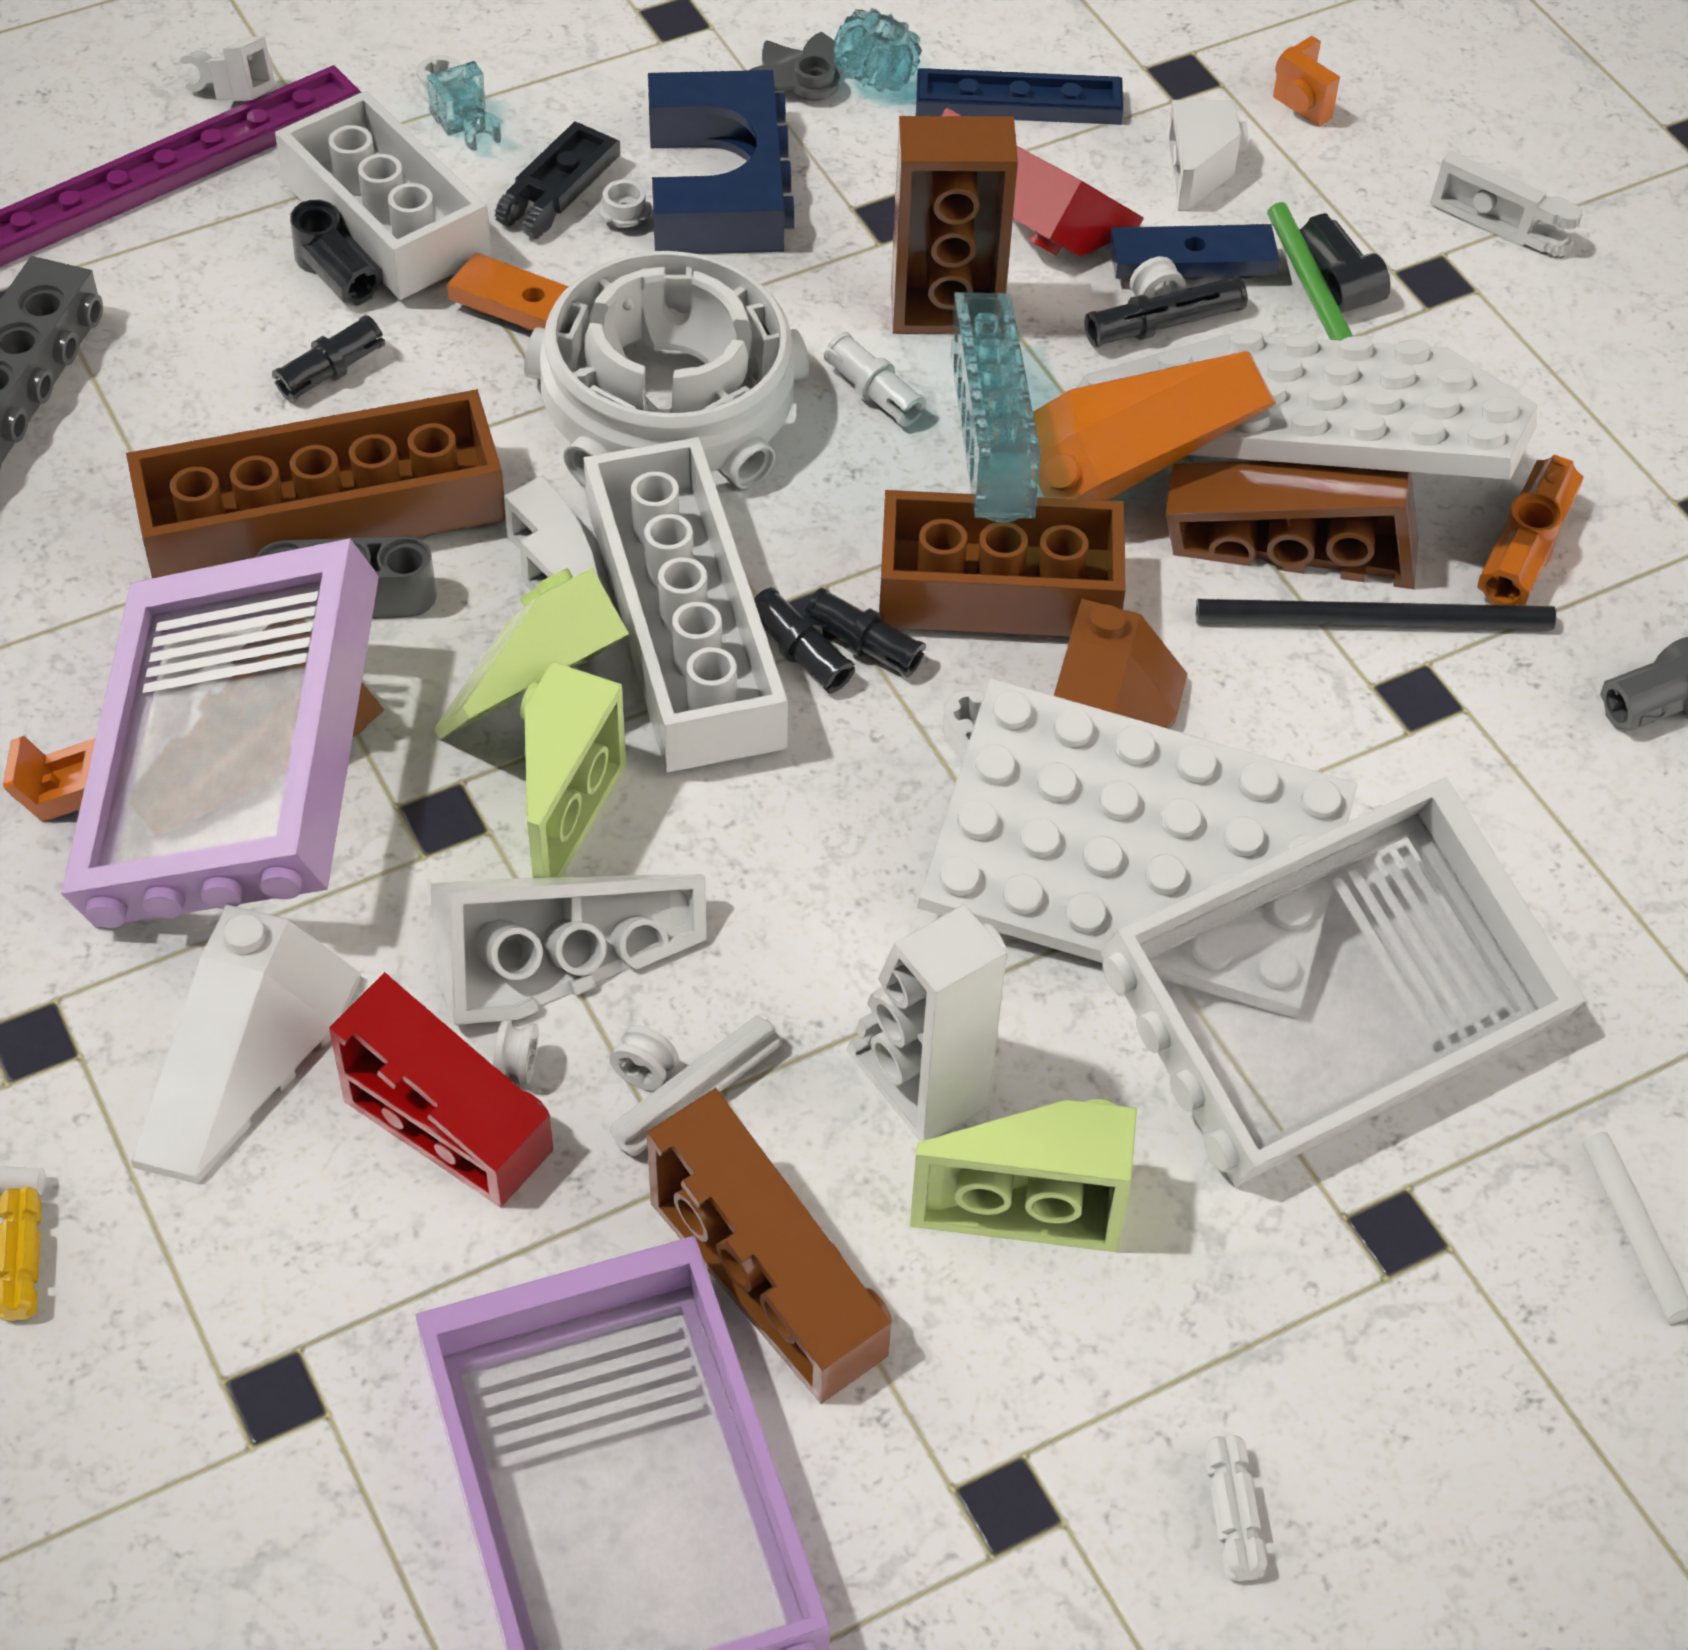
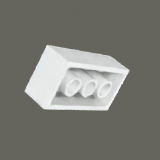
[275,90,492,300]

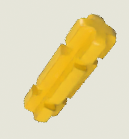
[0,1186,42,1322]

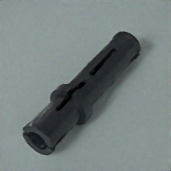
[1084,275,1248,347]

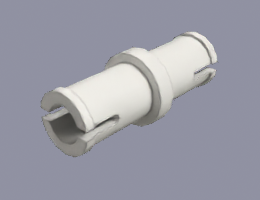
[824,332,927,427]

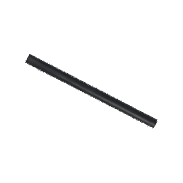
[1195,599,1556,630]

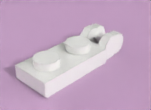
[1430,151,1583,257]

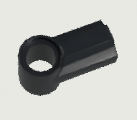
[290,199,383,306]
[1299,213,1391,313]

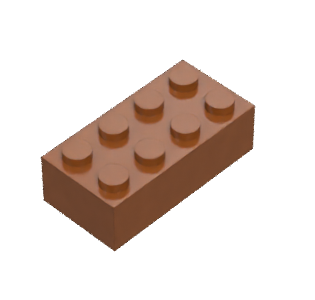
[891,116,1018,334]
[879,490,1126,636]

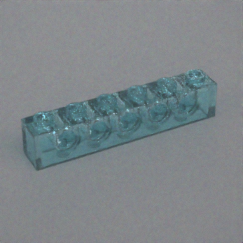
[950,293,1041,523]

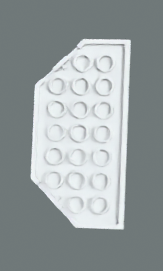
[1076,330,1537,480]

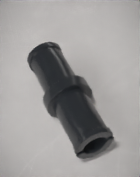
[272,315,385,403]
[754,587,855,693]
[804,587,926,678]

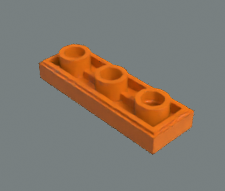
[447,252,589,331]

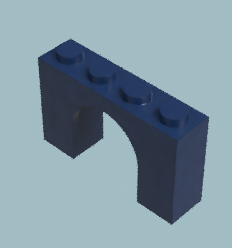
[648,70,794,254]

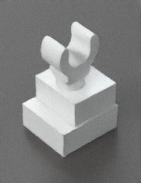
[180,36,276,101]

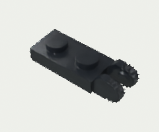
[494,121,621,239]

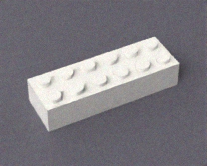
[583,437,788,773]

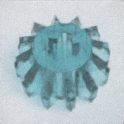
[832,8,922,93]

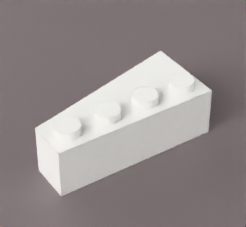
[846,904,1008,1142]

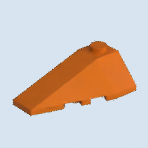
[1021,351,1276,501]

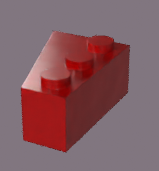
[329,972,554,1208]

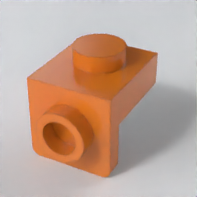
[1273,36,1340,127]
[3,736,96,822]

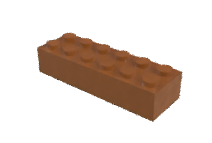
[126,389,506,578]

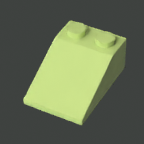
[434,568,629,740]
[520,662,626,878]
[910,1099,1137,1252]

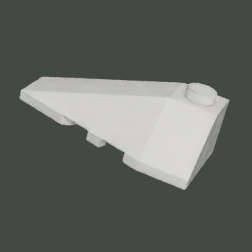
[431,874,707,1025]
[131,904,360,1184]

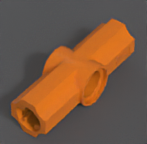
[1477,454,1584,605]

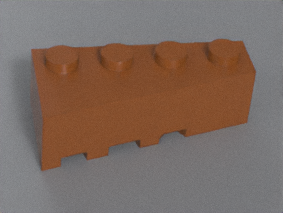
[1166,461,1418,589]
[647,1087,892,1404]

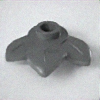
[750,32,843,101]

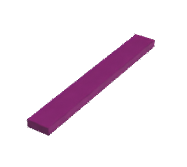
[0,65,362,267]

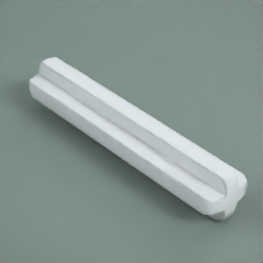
[610,1016,781,1156]

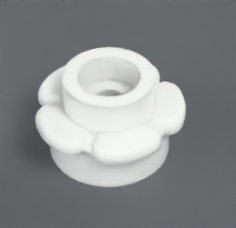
[598,179,651,229]

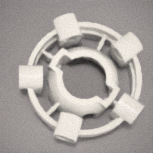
[524,251,809,489]

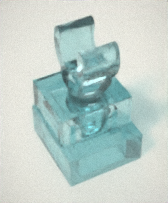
[427,61,501,151]

